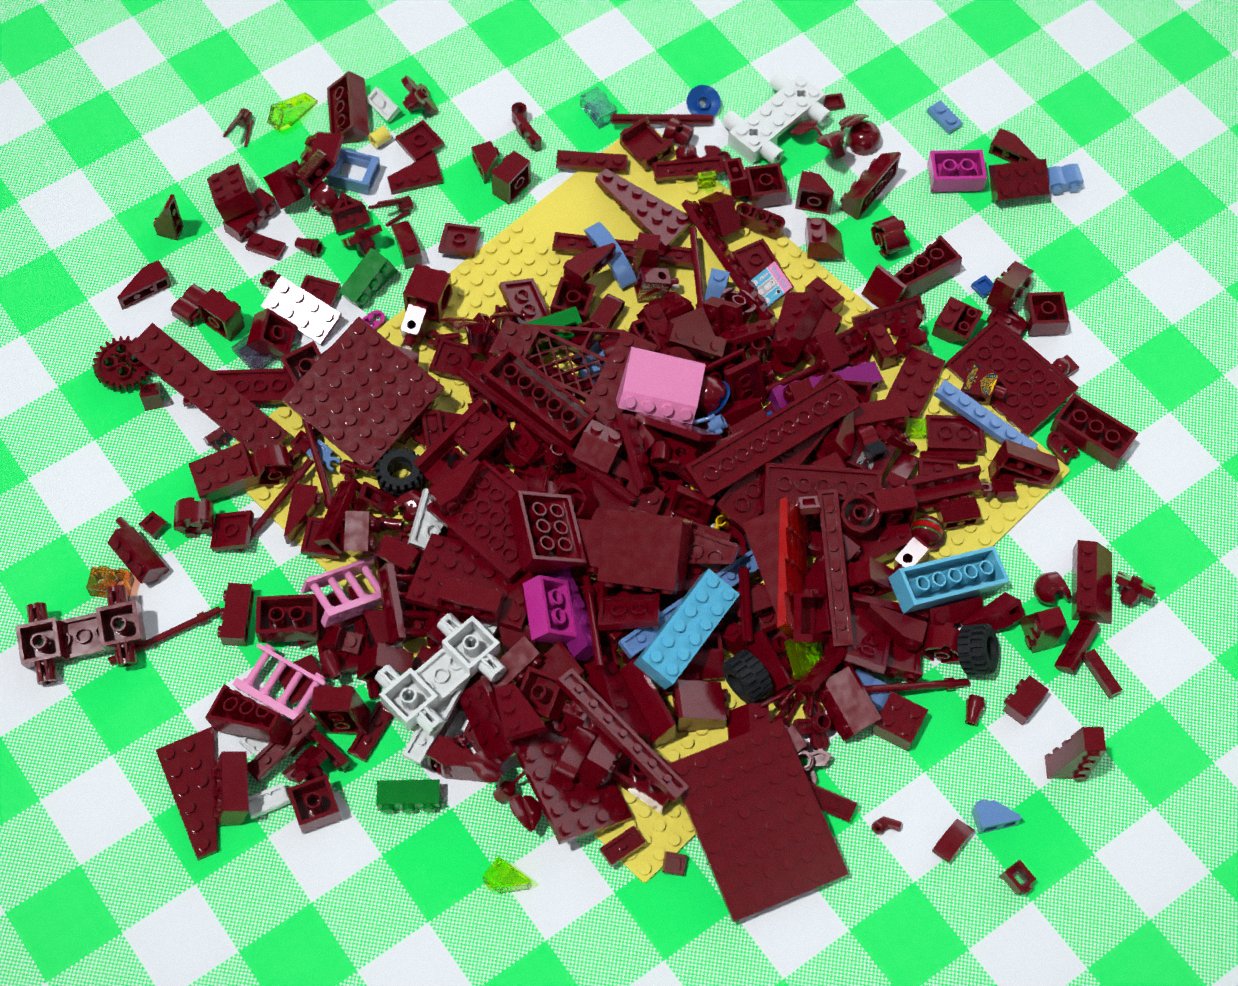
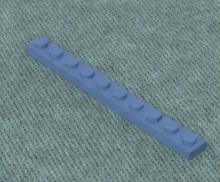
[618,550,759,659]

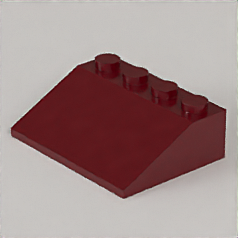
[508,491,587,573]

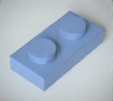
[927,100,963,135]

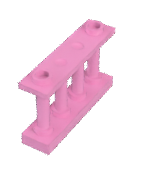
[301,556,383,628]
[232,643,328,721]

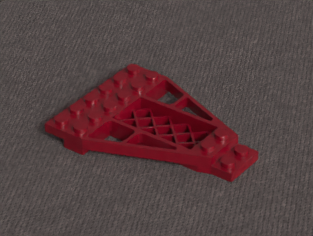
[489,319,658,425]

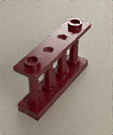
[377,563,437,647]

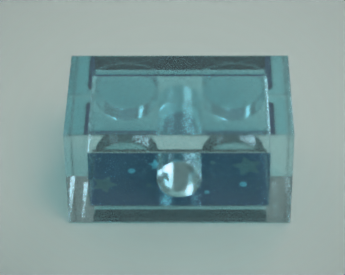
[580,86,617,129]

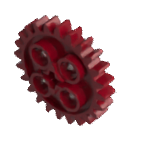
[92,336,152,392]

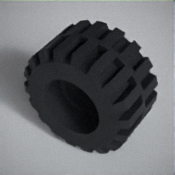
[376,447,426,498]
[957,624,999,675]
[722,649,773,704]

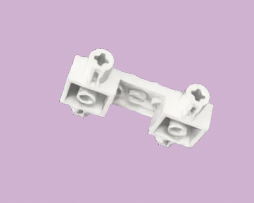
[722,72,832,165]
[375,613,506,736]

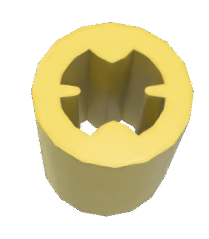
[368,126,391,148]

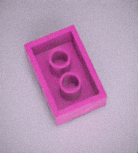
[927,150,987,192]
[523,575,577,644]

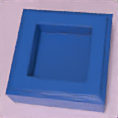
[971,275,994,299]

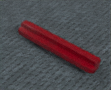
[919,451,976,462]

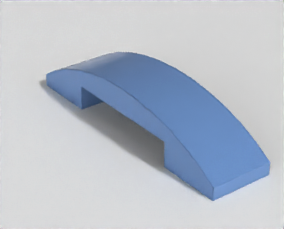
[584,222,637,290]

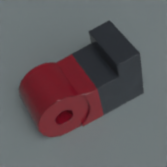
[855,425,888,464]

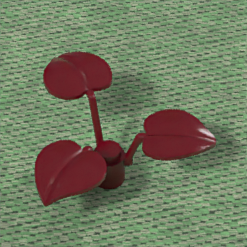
[788,114,869,159]
[441,312,526,353]
[726,338,802,374]
[503,437,578,494]
[465,751,542,832]

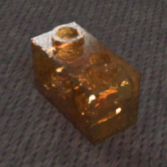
[86,566,134,601]

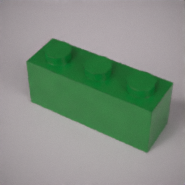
[376,779,441,813]

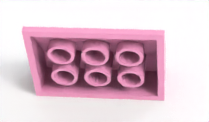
[616,347,705,424]

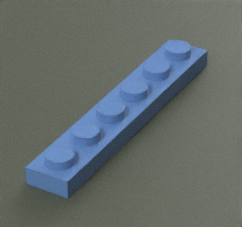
[934,380,1038,449]

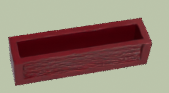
[1082,649,1123,700]

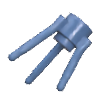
[686,414,728,434]

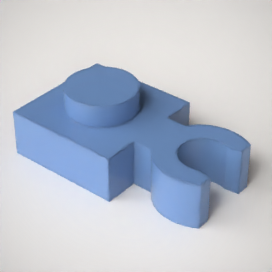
[306,440,341,473]

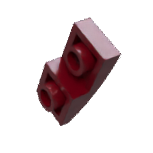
[932,818,974,863]

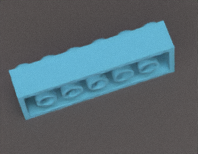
[888,546,1010,614]
[634,569,740,690]

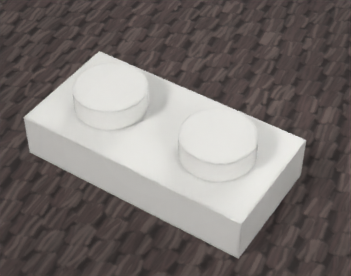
[367,87,401,123]

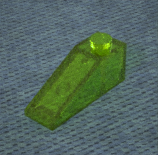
[267,92,318,131]

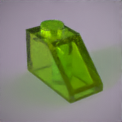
[483,856,532,894]

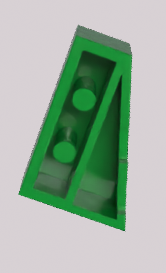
[338,248,398,308]
[521,306,582,353]

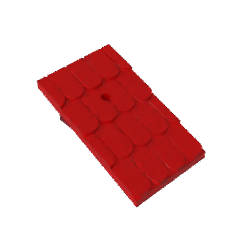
[742,497,809,643]

